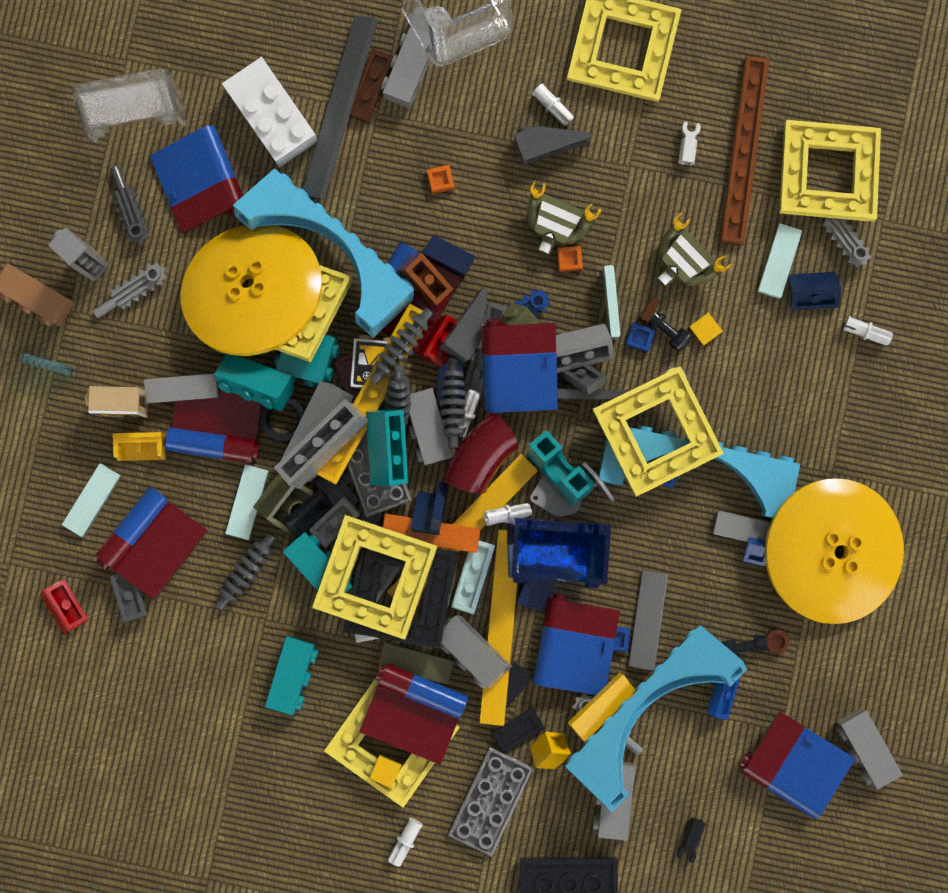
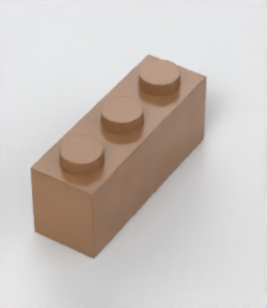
[0,263,75,327]

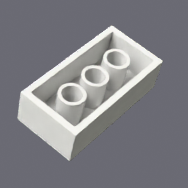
[222,57,318,168]

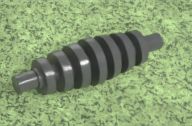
[370,308,433,384]
[440,359,467,449]
[384,365,411,432]
[215,533,276,610]

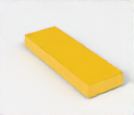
[568,673,636,742]

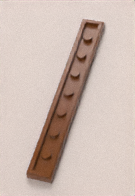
[719,55,770,246]

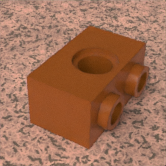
[396,253,453,306]

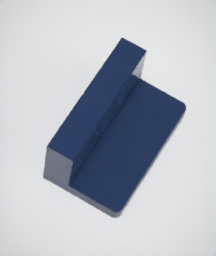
[422,235,475,279]
[788,272,842,311]
[411,482,448,535]
[516,557,560,612]

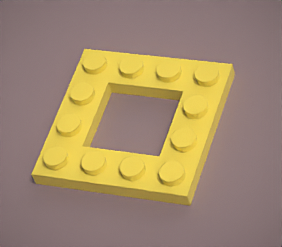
[567,0,682,102]
[779,120,881,222]
[245,265,353,363]
[592,367,724,497]
[312,515,438,640]
[324,679,460,808]

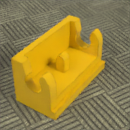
[113,432,166,461]

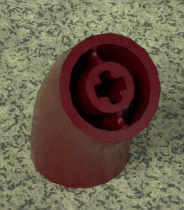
[443,413,518,494]

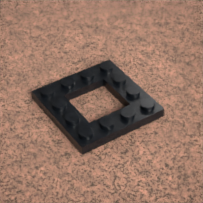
[344,547,458,649]

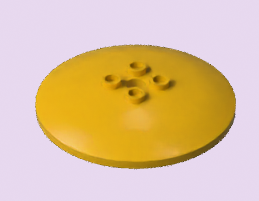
[180,225,323,356]
[765,479,904,624]

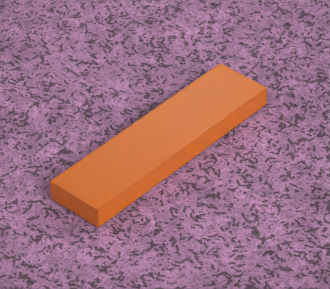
[383,514,481,553]

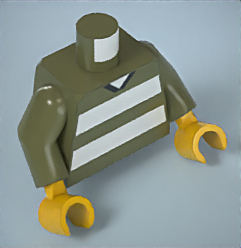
[527,181,601,256]
[656,213,732,288]

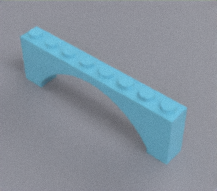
[233,168,414,338]
[598,423,800,519]
[565,625,747,812]

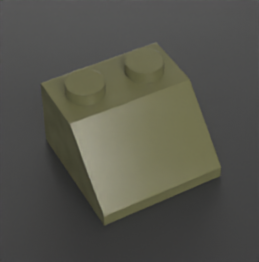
[253,473,315,539]

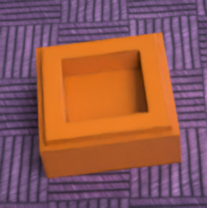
[426,165,455,194]
[557,246,583,272]

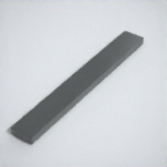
[303,16,378,200]

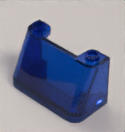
[507,518,611,588]

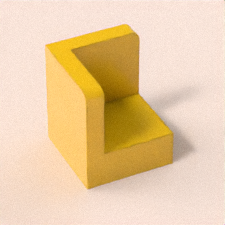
[530,732,571,769]

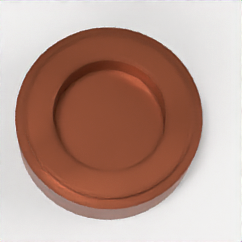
[765,629,790,654]

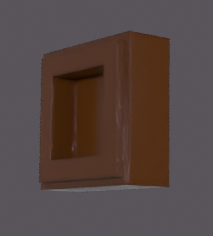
[639,297,660,325]

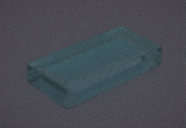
[19,353,74,377]

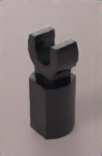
[677,817,706,863]

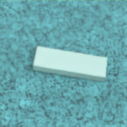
[757,223,802,299]
[602,265,620,340]
[62,463,122,537]
[225,464,269,540]
[451,540,495,615]

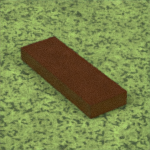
[349,49,393,124]

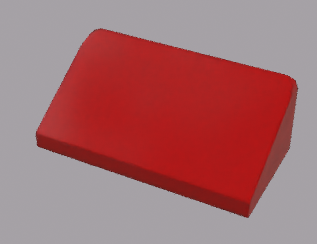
[418,314,457,368]
[40,579,88,635]

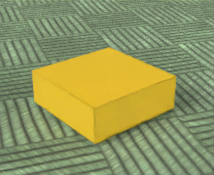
[688,312,723,346]
[369,755,402,788]

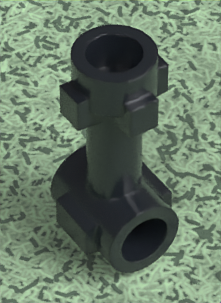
[648,311,692,352]
[721,634,768,658]

